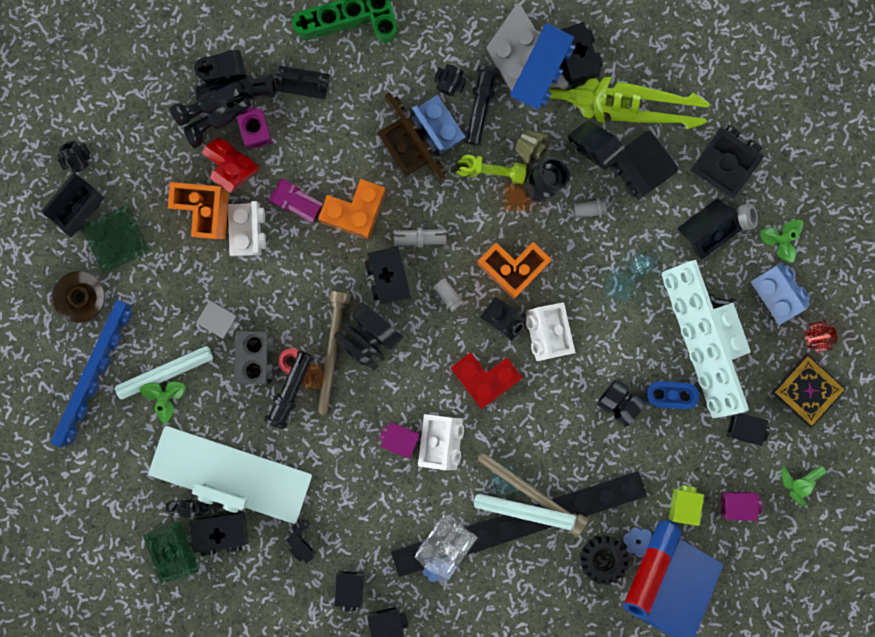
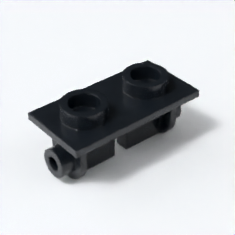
[275,66,330,100]

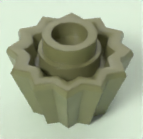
[515,130,549,166]

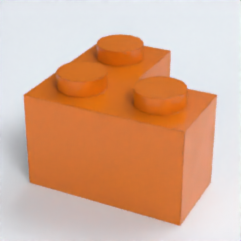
[318,179,386,240]
[168,182,229,240]
[477,242,552,300]

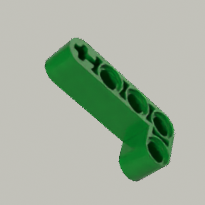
[292,0,398,43]

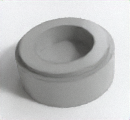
[738,204,758,231]

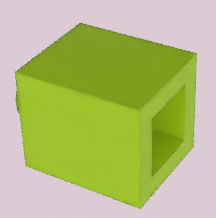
[669,485,704,526]

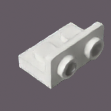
[228,201,266,256]
[525,302,575,361]
[418,414,464,470]

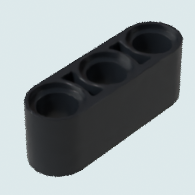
[567,120,627,170]

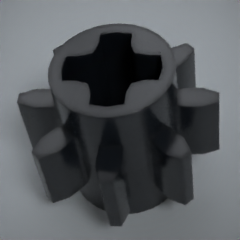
[434,64,466,96]
[57,140,91,173]

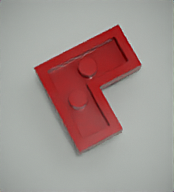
[202,137,260,193]
[450,352,522,409]

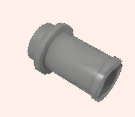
[573,197,607,219]
[432,278,464,312]

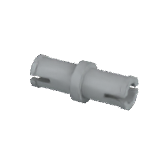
[394,227,446,248]

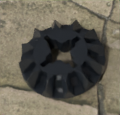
[165,500,208,517]

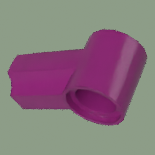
[268,178,323,223]

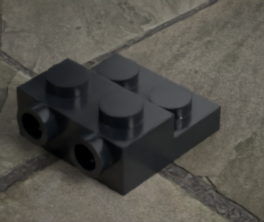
[690,124,765,199]

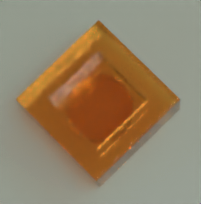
[504,184,530,211]

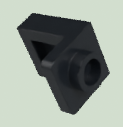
[480,297,526,341]
[285,520,317,564]

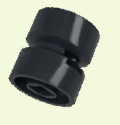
[523,157,570,202]
[596,378,646,427]

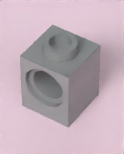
[196,300,240,339]

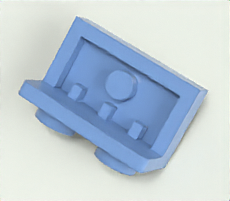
[751,261,810,325]

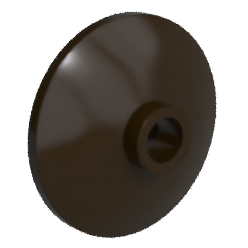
[52,271,105,323]

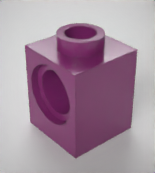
[236,108,273,150]
[378,422,420,459]
[721,491,762,521]

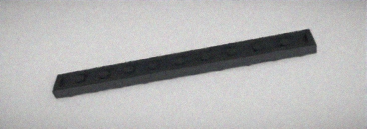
[391,471,647,577]

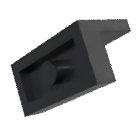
[678,199,742,260]

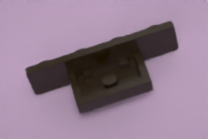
[377,92,447,185]

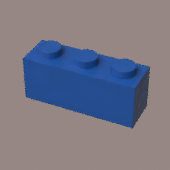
[509,23,575,111]

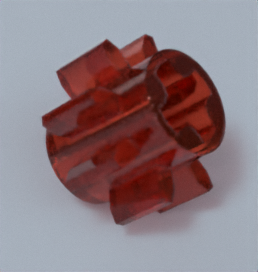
[804,320,838,353]

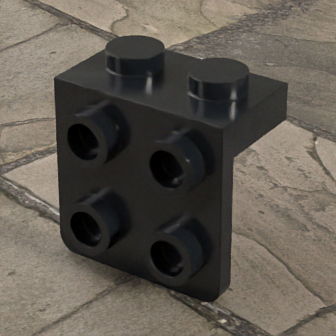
[610,131,678,201]

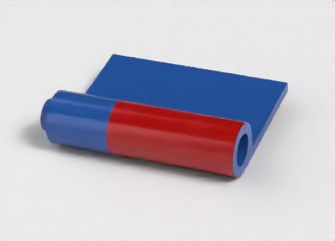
[623,520,723,637]

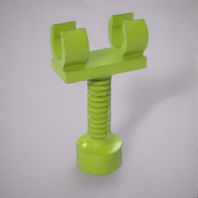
[455,155,526,184]

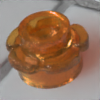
[302,364,324,390]

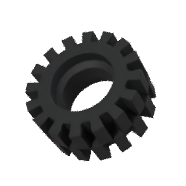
[580,535,629,585]

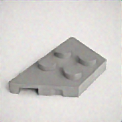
[486,3,568,92]

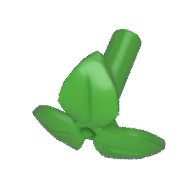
[760,220,803,263]
[139,381,186,424]
[781,466,827,507]

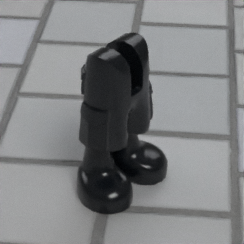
[170,82,251,149]

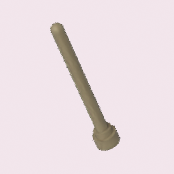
[318,291,351,415]
[478,453,589,537]

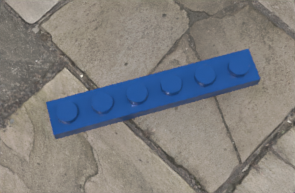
[50,300,132,448]

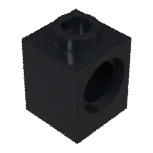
[726,413,770,446]
[334,571,364,612]
[367,606,408,637]

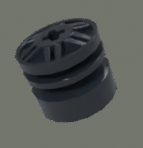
[334,302,404,371]

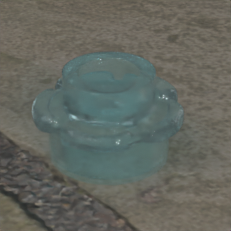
[630,254,654,276]

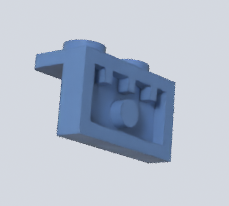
[411,95,466,155]

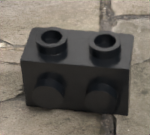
[41,173,105,237]

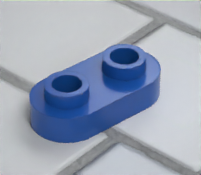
[645,381,699,409]

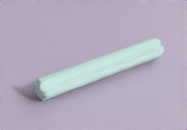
[115,346,213,399]
[474,494,576,530]

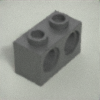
[234,331,275,384]

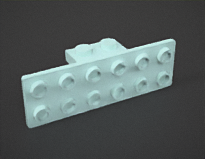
[662,260,751,418]
[148,426,312,524]

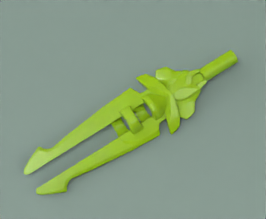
[548,77,710,129]

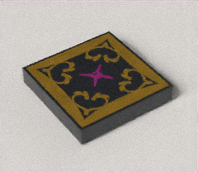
[771,354,846,428]

